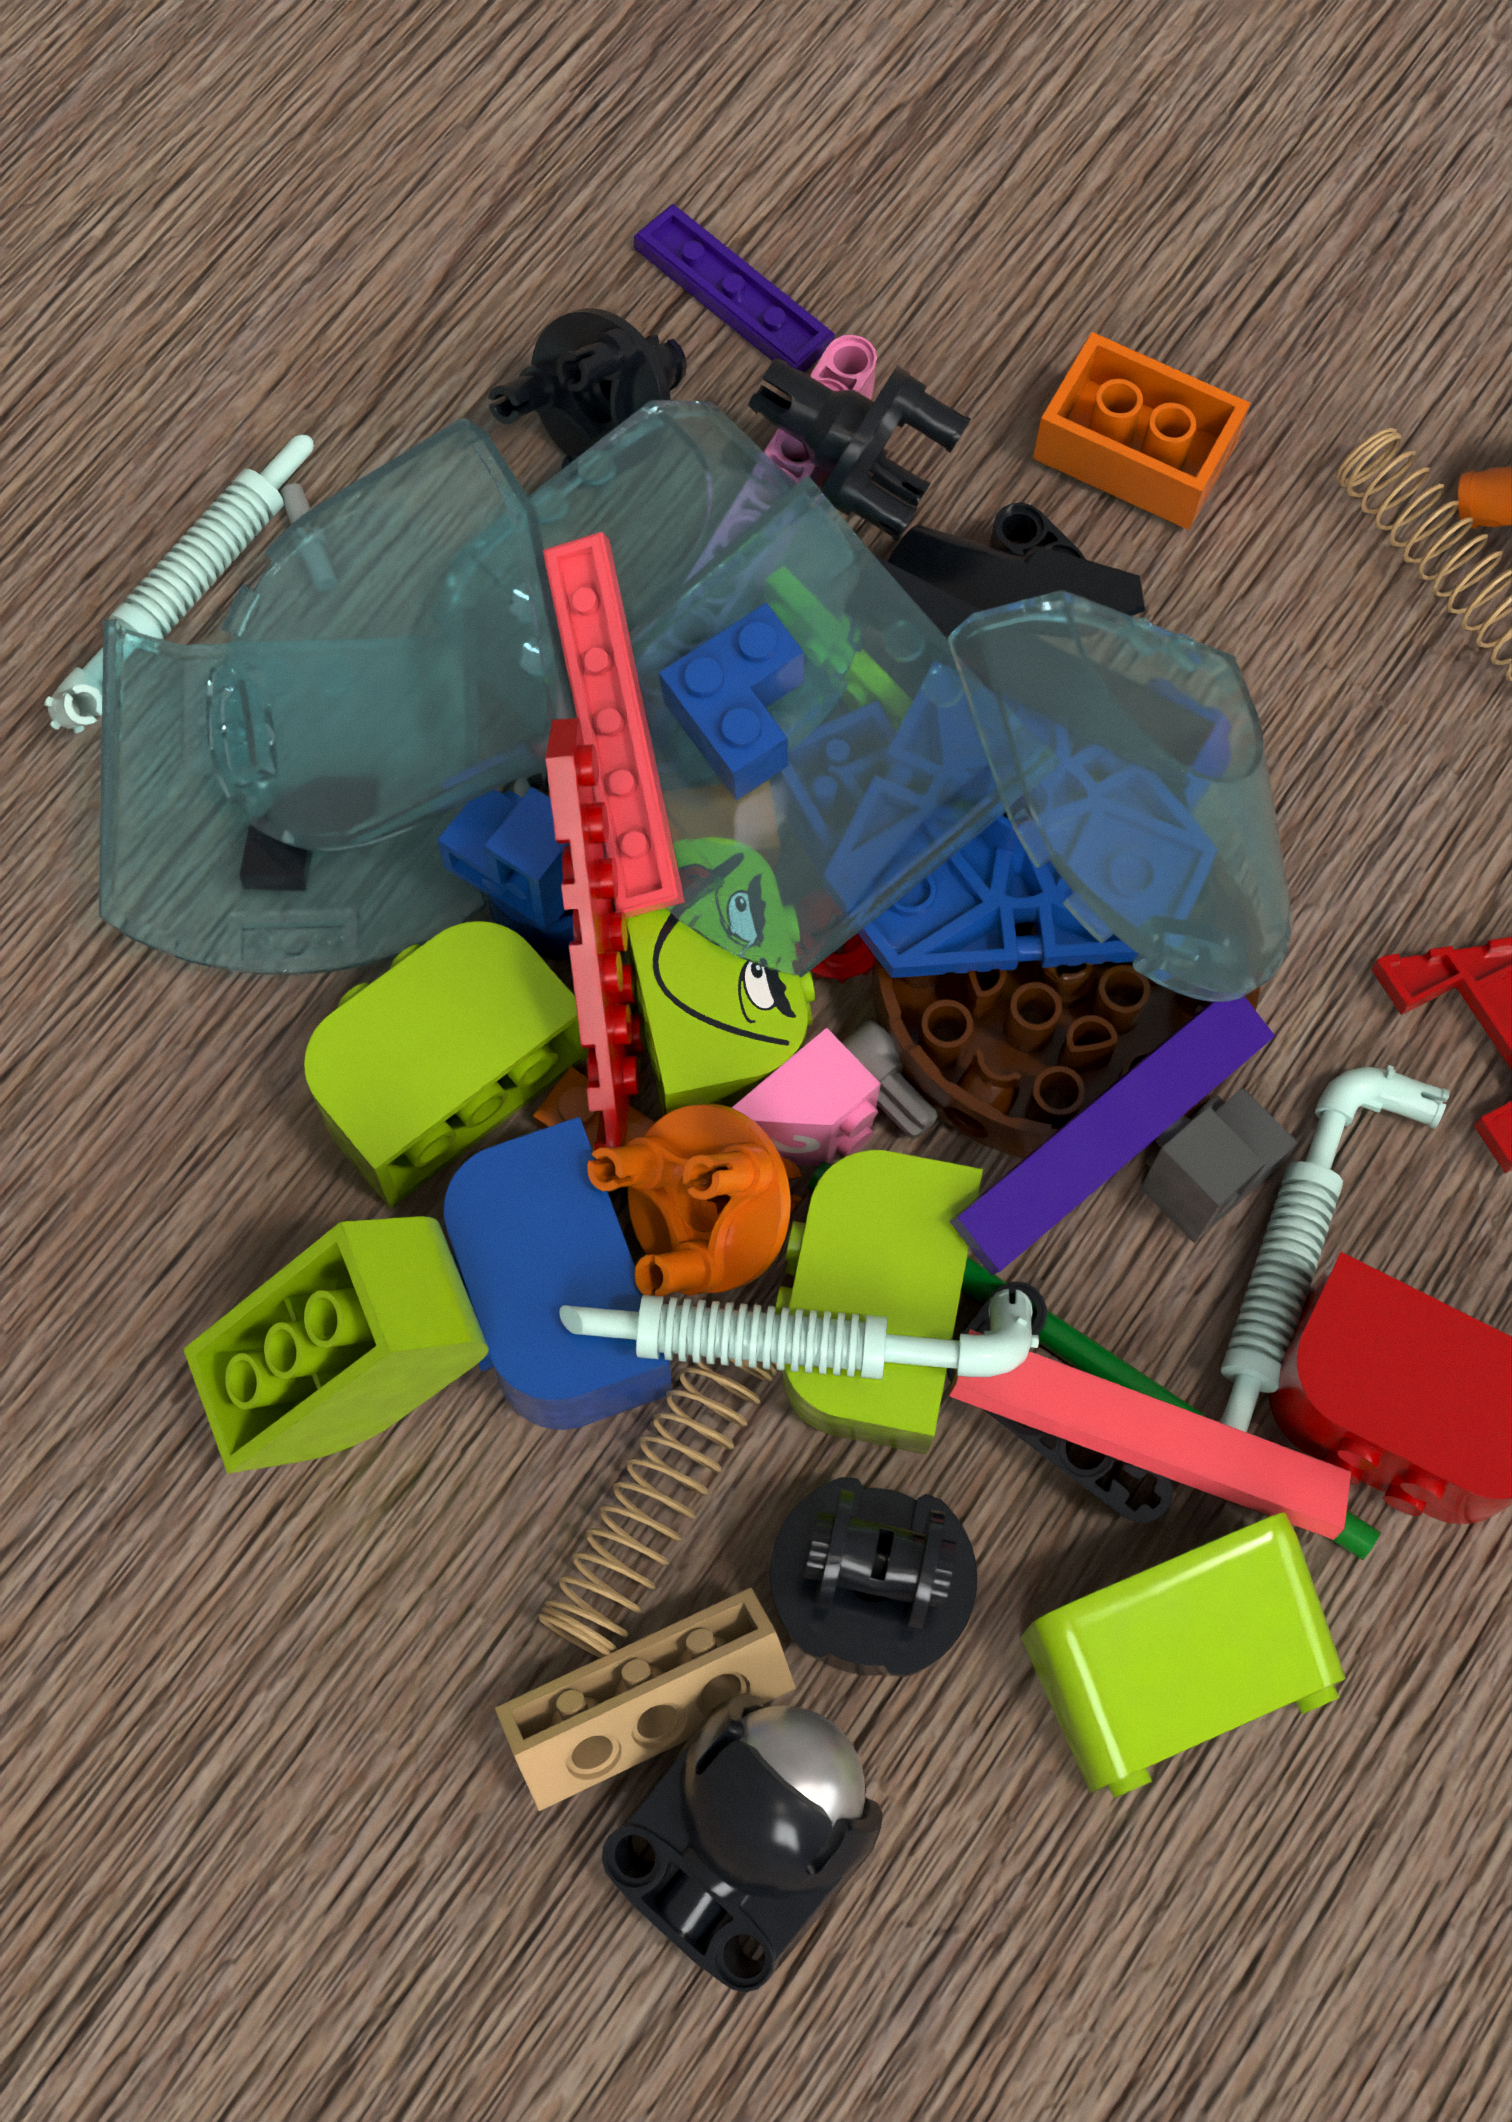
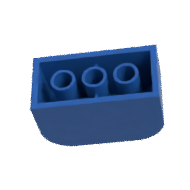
[444,1116,672,1430]

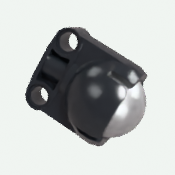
[602,1694,883,1992]

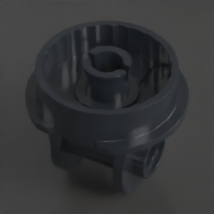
[770,1477,977,1677]

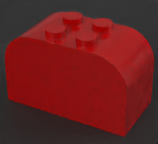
[1268,1252,1512,1524]

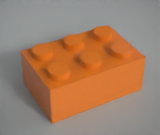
[1033,332,1251,530]

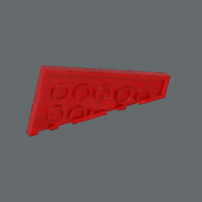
[545,718,645,1160]

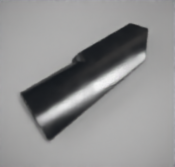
[887,525,1146,643]

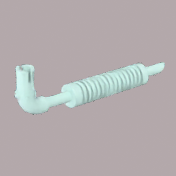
[44,434,314,733]
[1221,1065,1450,1432]
[559,1289,1039,1380]

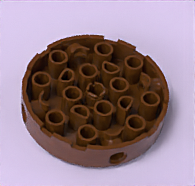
[872,813,1261,1158]

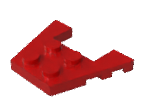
[1371,937,1512,1174]

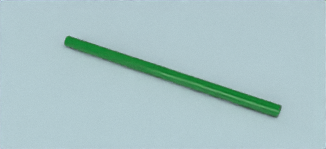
[807,1161,1381,1560]

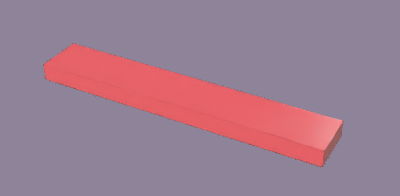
[543,532,685,918]
[949,1329,1351,1540]

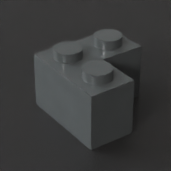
[1141,1087,1298,1244]

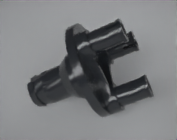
[488,308,687,492]
[748,358,971,541]

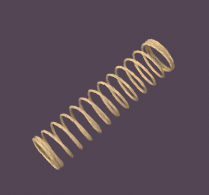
[1336,428,1512,682]
[538,1359,777,1658]

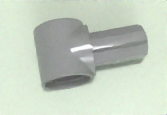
[842,1020,938,1139]

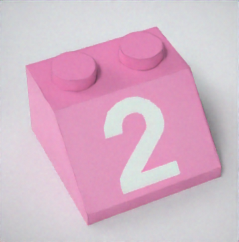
[732,1028,881,1166]

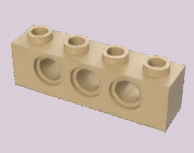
[495,1588,796,1811]

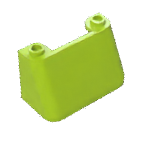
[1021,1512,1346,1798]

